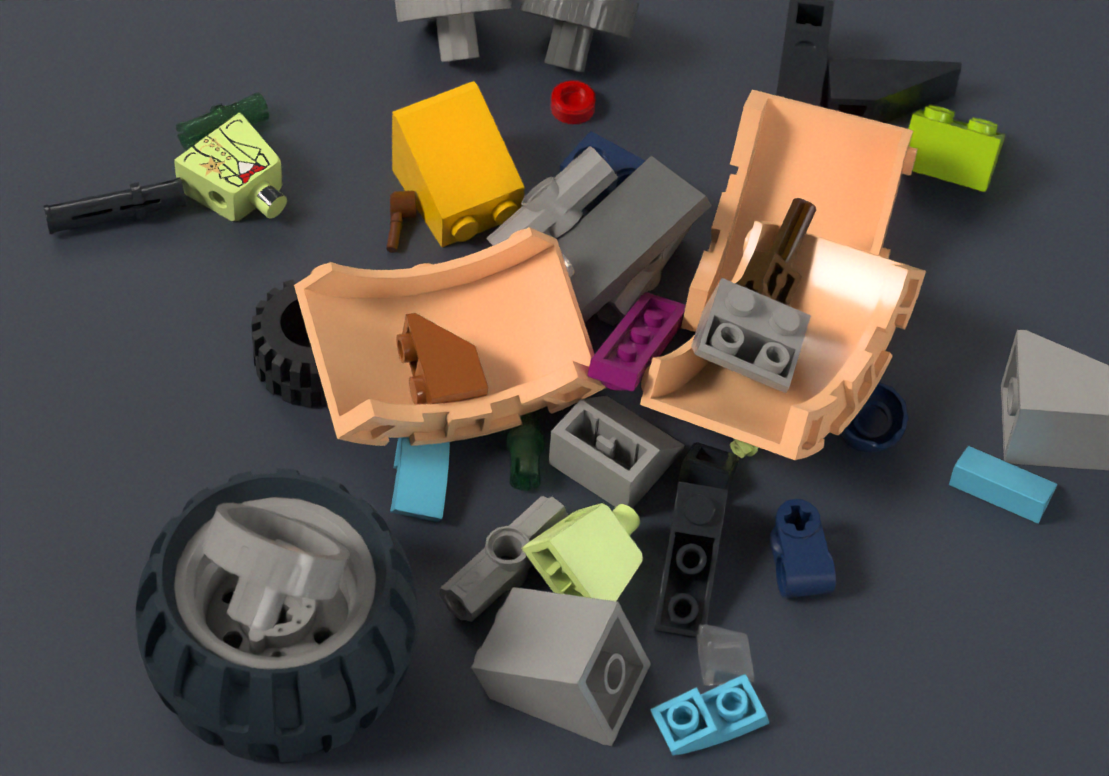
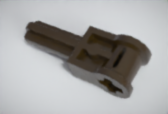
[736,198,816,306]

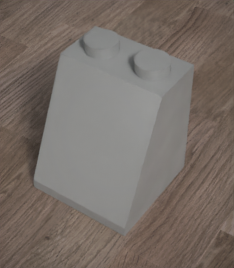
[1001,330,1109,471]
[471,587,651,746]

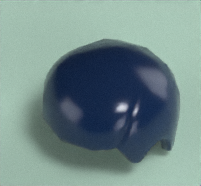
[840,382,909,453]

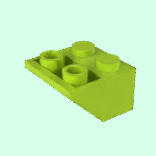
[908,105,1006,192]

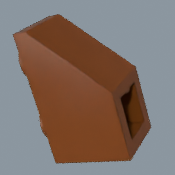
[396,313,489,405]

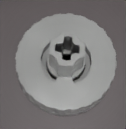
[395,0,512,62]
[202,503,350,631]

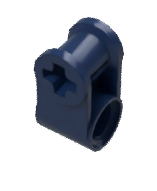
[769,499,836,598]

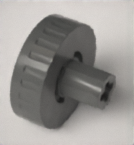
[519,0,639,72]

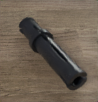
[43,177,187,235]

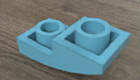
[390,437,450,522]
[650,674,769,756]

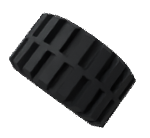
[251,277,328,407]

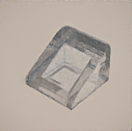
[697,625,755,686]

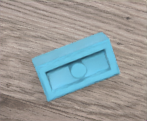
[949,446,1057,524]

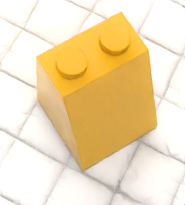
[392,81,525,247]

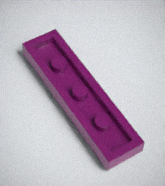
[587,292,686,391]

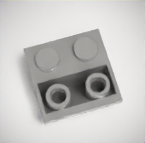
[691,278,811,393]
[549,396,685,509]

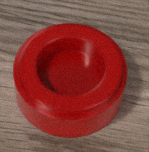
[551,80,596,125]

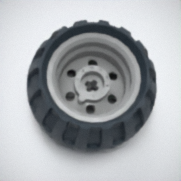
[136,468,418,762]

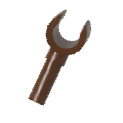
[386,190,416,253]

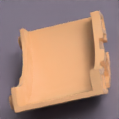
[681,90,918,332]
[640,221,926,460]
[294,227,606,446]

